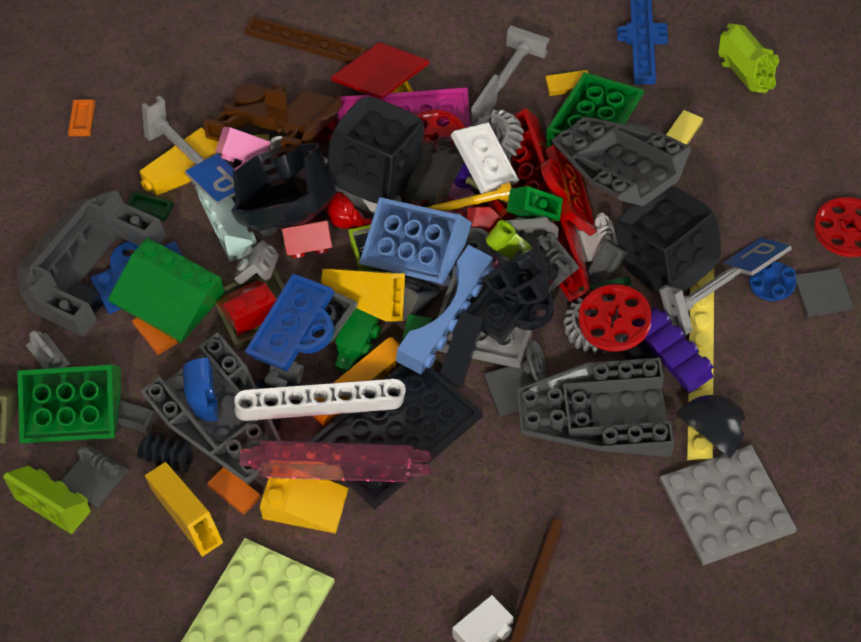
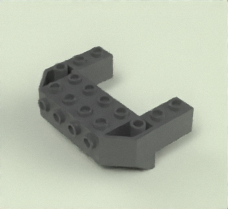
[17,190,167,337]

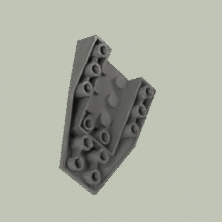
[517,358,674,457]

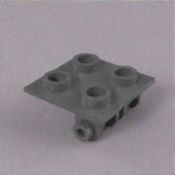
[535,232,580,293]
[61,446,129,508]

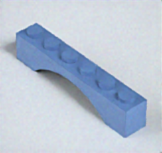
[396,245,494,374]

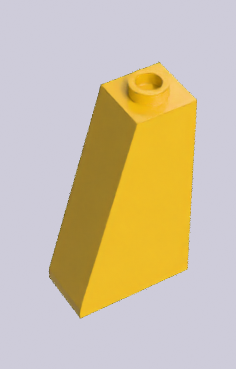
[139,127,229,196]
[321,269,405,322]
[144,462,223,557]

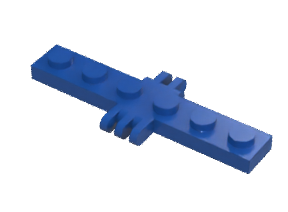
[617,0,668,84]

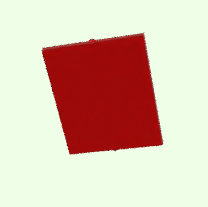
[331,42,429,100]

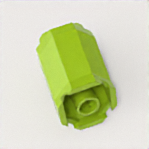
[718,24,779,93]

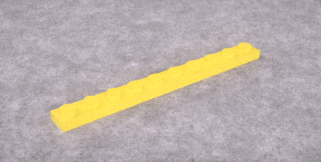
[687,268,714,461]

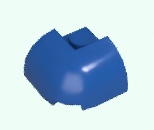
[183,357,218,421]

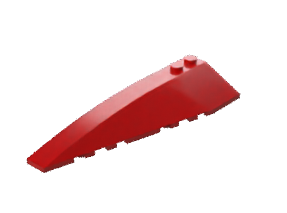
[502,108,592,303]

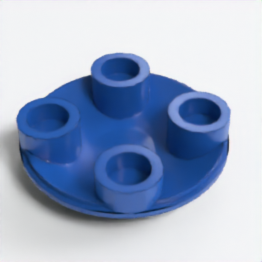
[749,262,797,301]

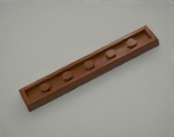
[244,16,367,64]
[510,518,563,642]

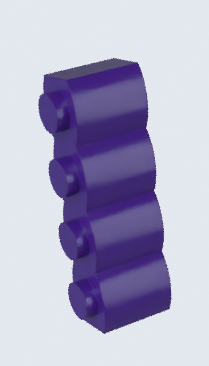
[632,307,713,394]

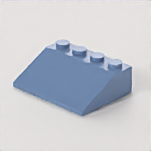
[359,197,472,285]

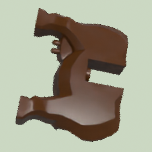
[203,84,343,147]

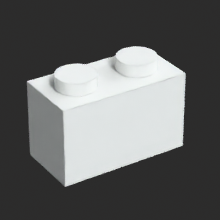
[452,595,513,642]

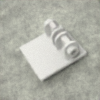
[574,213,618,263]

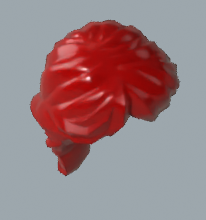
[327,192,372,229]

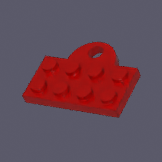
[541,145,597,236]

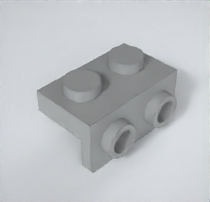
[506,216,559,247]
[234,240,279,285]

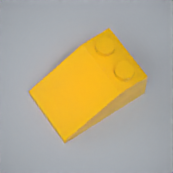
[260,463,349,534]

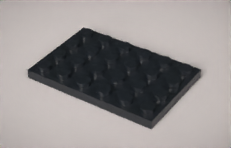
[307,365,482,509]

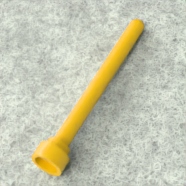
[425,182,512,212]

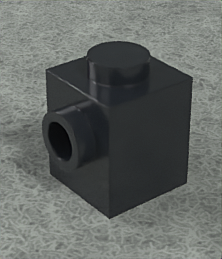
[66,281,104,314]

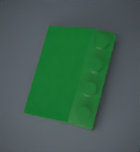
[547,72,644,148]
[108,237,225,343]
[18,365,121,444]

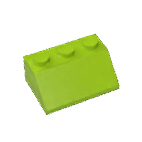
[3,466,91,534]

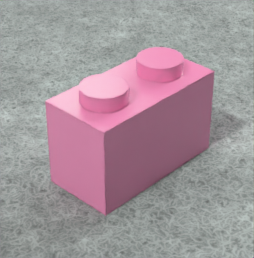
[215,126,270,164]

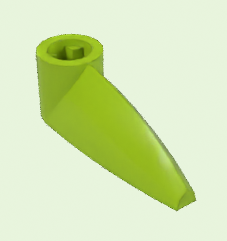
[486,220,532,259]

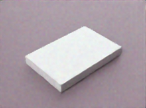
[451,122,519,194]

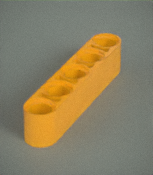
[313,337,400,427]

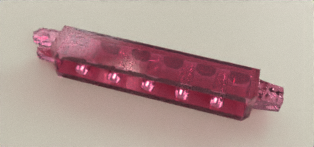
[239,440,432,482]

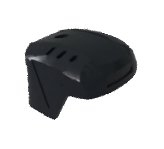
[231,143,336,231]

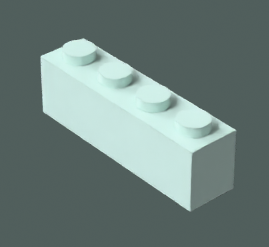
[196,185,257,262]

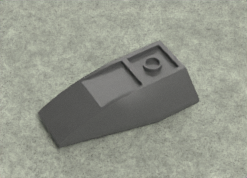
[552,117,691,206]
[140,332,287,485]

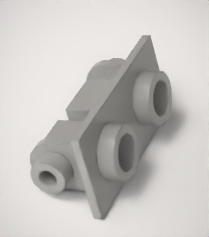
[26,330,70,369]

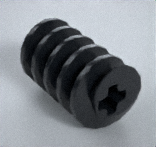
[137,430,193,473]

